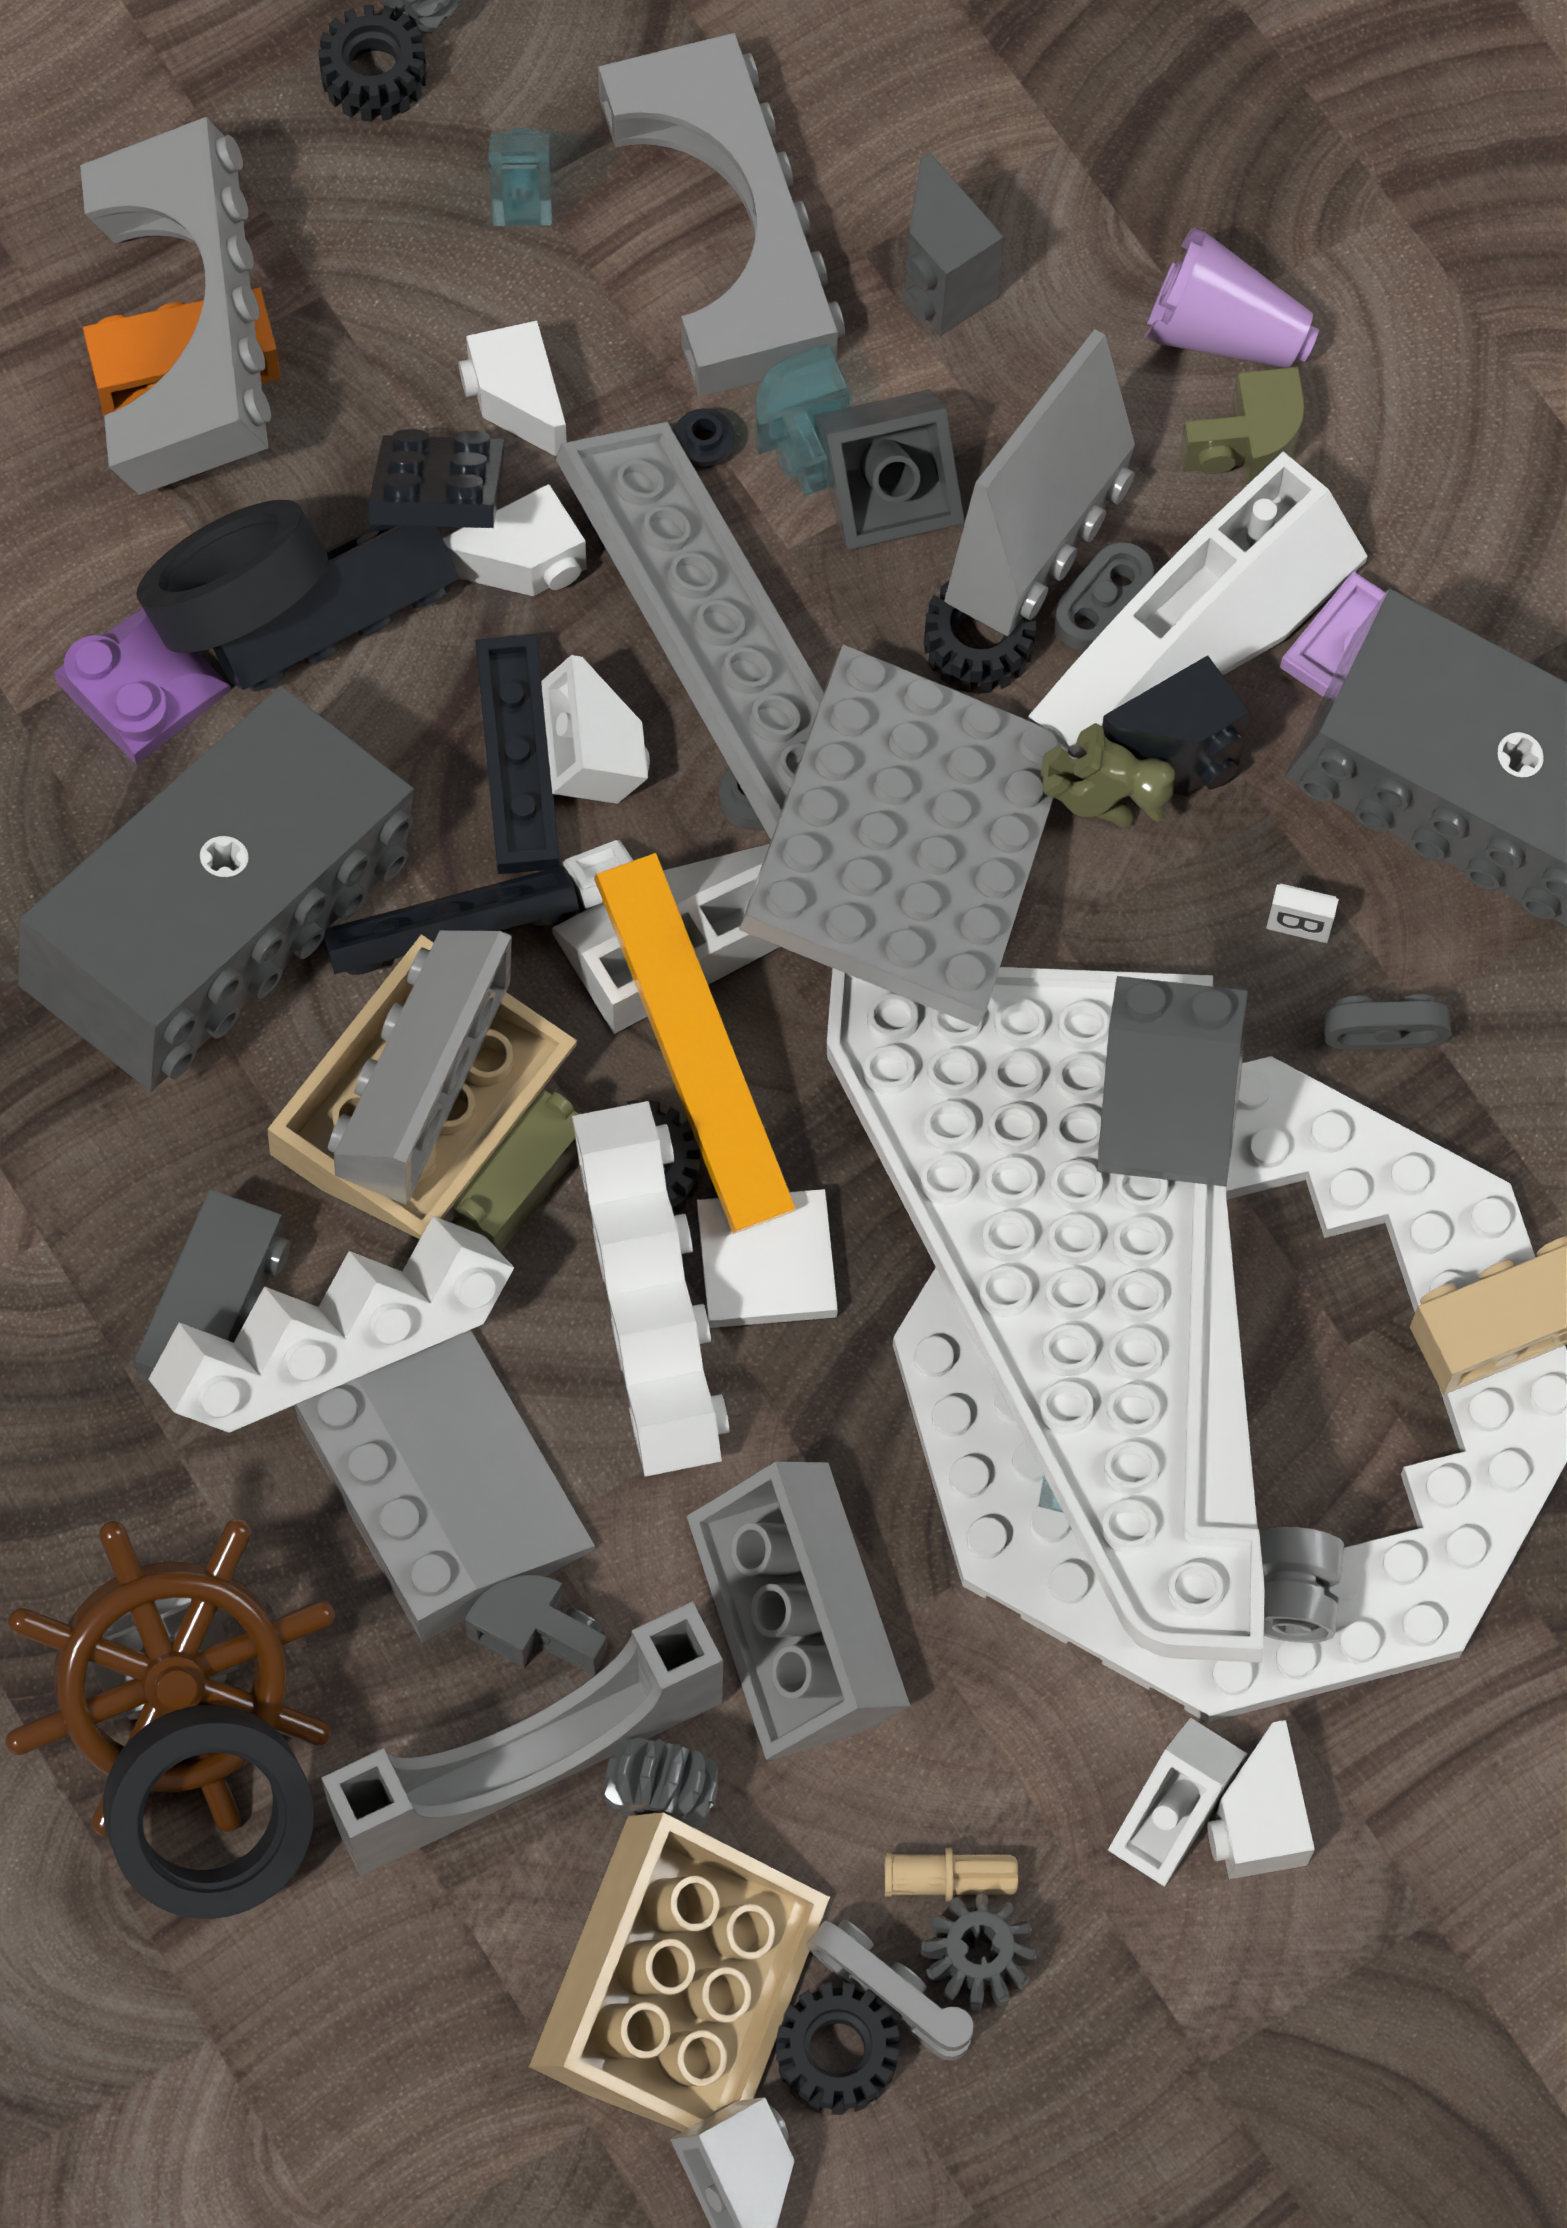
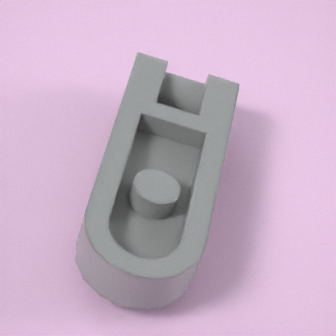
[806,1919,973,2061]

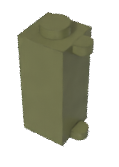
[445,1089,579,1253]

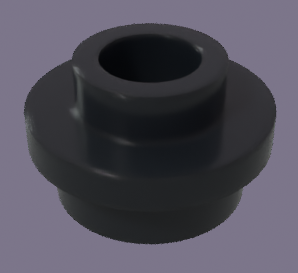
[674,408,734,468]

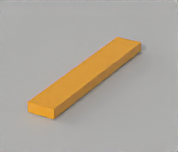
[594,853,796,1234]

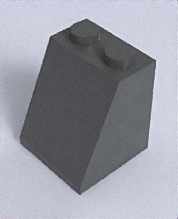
[1097,976,1248,1187]

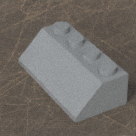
[328,930,512,1205]
[687,1462,910,1760]

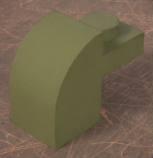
[1180,367,1304,485]

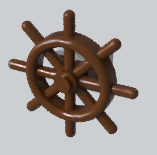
[5,1518,335,1836]

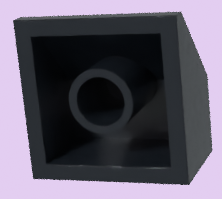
[1102,655,1250,796]

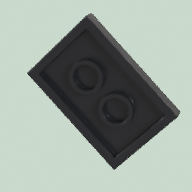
[369,429,504,528]

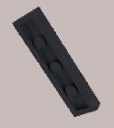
[475,634,560,875]
[323,866,579,975]

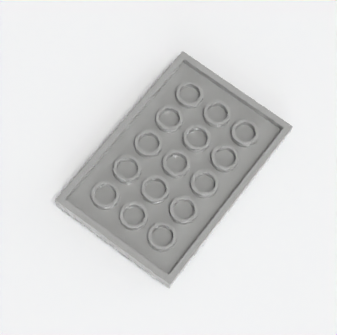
[739,645,1069,1027]

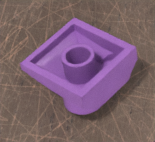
[54,608,231,766]

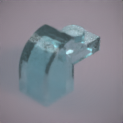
[755,344,850,496]

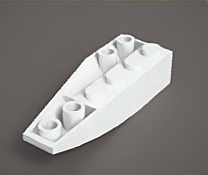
[1028,451,1368,758]
[552,844,780,1034]

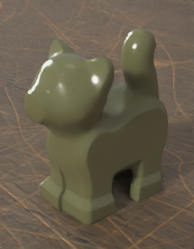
[1041,723,1175,828]

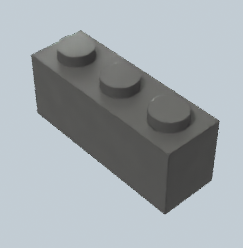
[134,1189,291,1387]

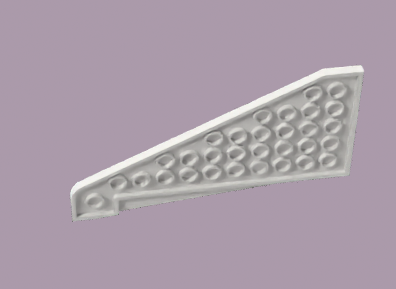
[827,967,1265,1662]

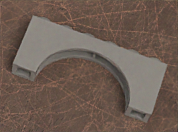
[598,33,845,397]

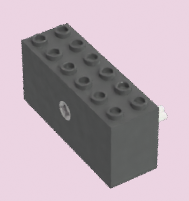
[1284,588,1567,927]
[18,686,414,1092]

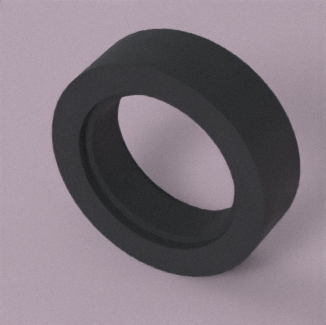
[136,500,328,653]
[103,1705,314,1919]

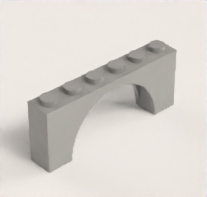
[80,117,271,495]
[321,1601,723,1876]

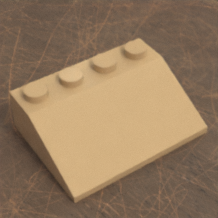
[268,934,577,1239]
[529,1813,830,2132]

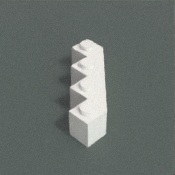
[572,1101,730,1477]
[149,1216,514,1433]

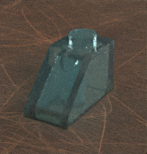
[488,128,552,226]

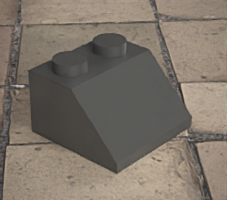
[904,152,1004,336]
[813,389,965,550]

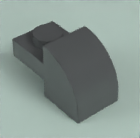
[464,1575,608,1676]

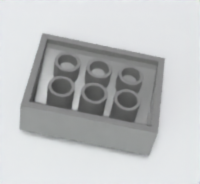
[944,329,1135,637]
[295,1330,595,1643]

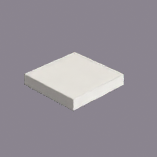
[697,1189,838,1328]

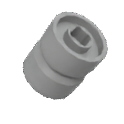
[1260,1527,1345,1643]

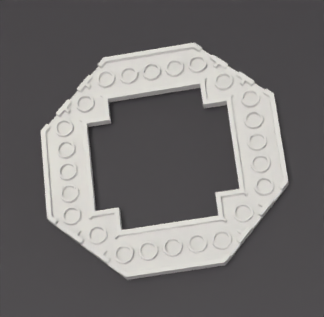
[893,1056,1567,1723]

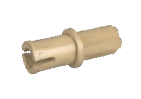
[884,1848,1018,1902]

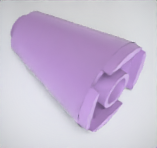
[1144,227,1319,368]

